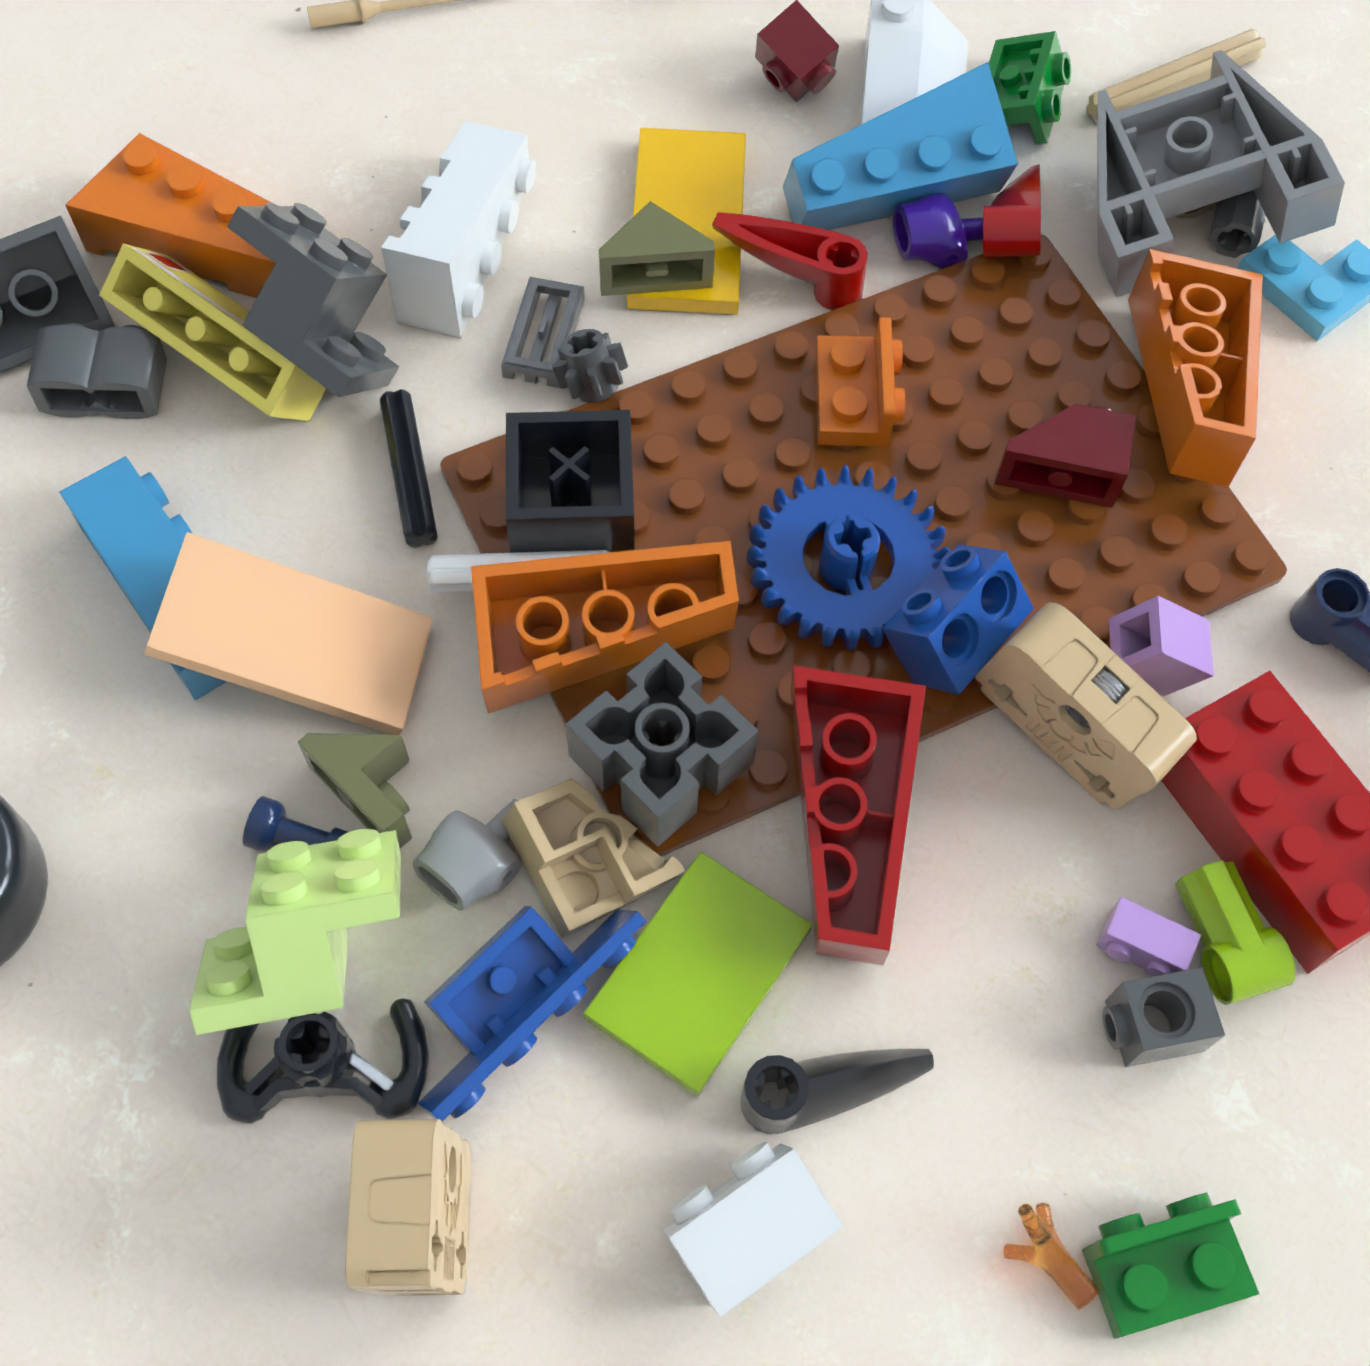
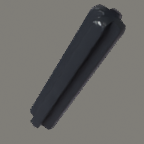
[380,389,438,548]

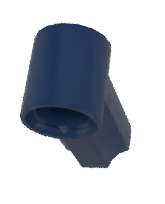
[1290,568,1370,672]

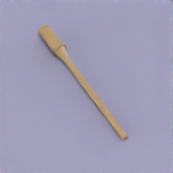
[307,0,462,28]

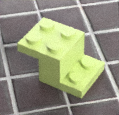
[189,829,401,1035]

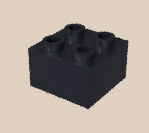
[506,410,635,553]

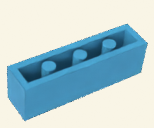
[59,456,227,700]

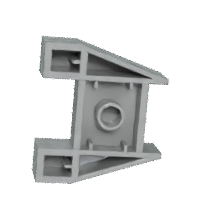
[1097,50,1345,297]

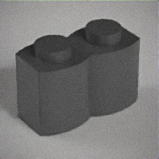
[27,323,167,419]

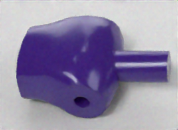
[892,193,983,269]

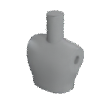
[413,799,521,911]

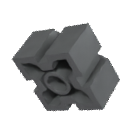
[566,642,759,847]

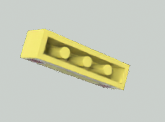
[99,244,326,421]

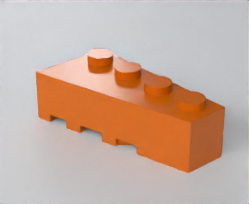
[65,133,276,298]

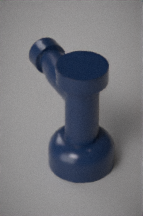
[243,796,348,851]

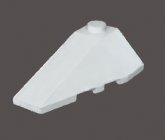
[860,0,967,125]

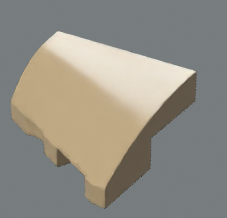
[501,778,685,938]

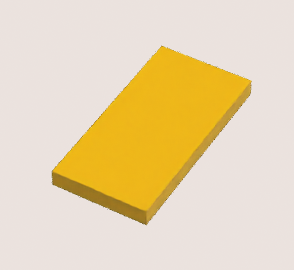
[627,127,746,315]

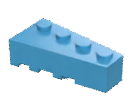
[783,62,1018,230]

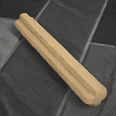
[1086,29,1266,123]

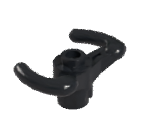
[217,998,429,1124]

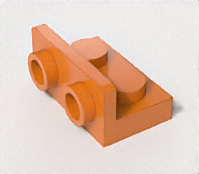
[815,317,905,447]

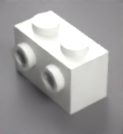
[661,1142,844,1317]

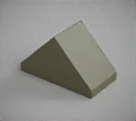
[599,201,715,296]

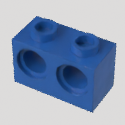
[882,544,1034,695]

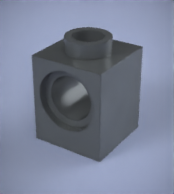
[1102,967,1225,1067]

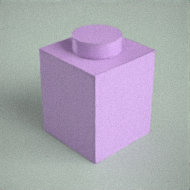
[1109,596,1214,697]

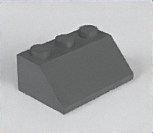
[0,215,115,372]

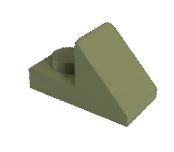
[298,733,412,848]

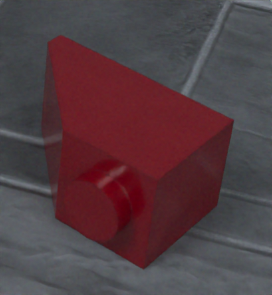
[995,404,1136,508]

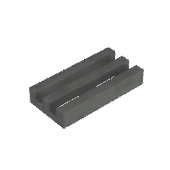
[501,277,585,388]

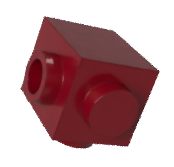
[755,0,839,102]

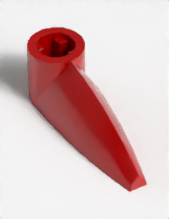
[983,164,1041,258]
[712,212,868,311]

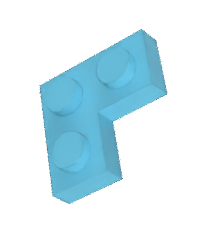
[1237,235,1370,341]

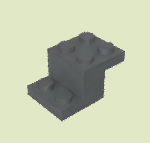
[227,203,400,397]

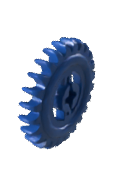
[746,465,951,650]

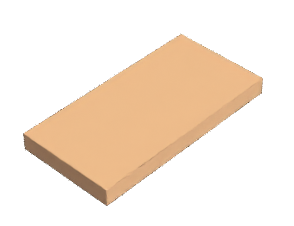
[144,532,433,735]

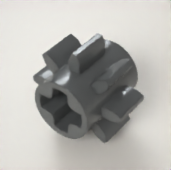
[552,329,628,403]

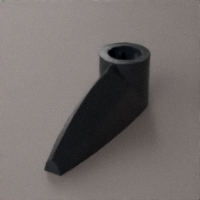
[740,1049,934,1134]

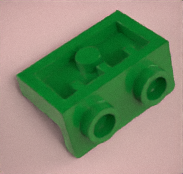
[989,31,1072,144]
[1082,1193,1259,1339]

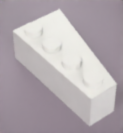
[381,121,536,338]

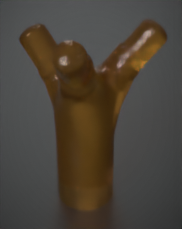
[1003,1202,1100,1310]

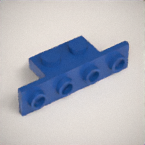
[418,906,646,1122]

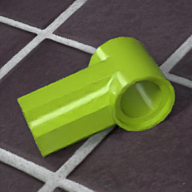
[1175,860,1296,1005]

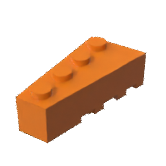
[1128,249,1263,487]
[471,541,739,714]

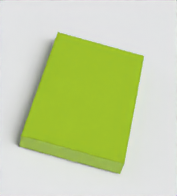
[584,852,813,1098]

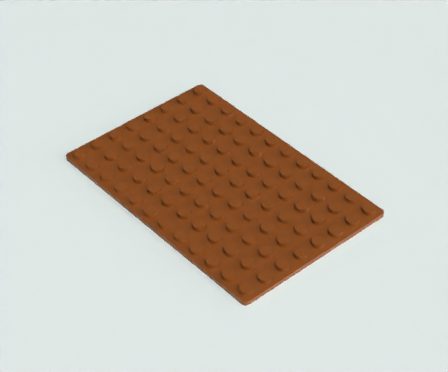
[440,234,1287,857]

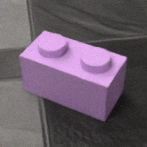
[1096,897,1201,977]

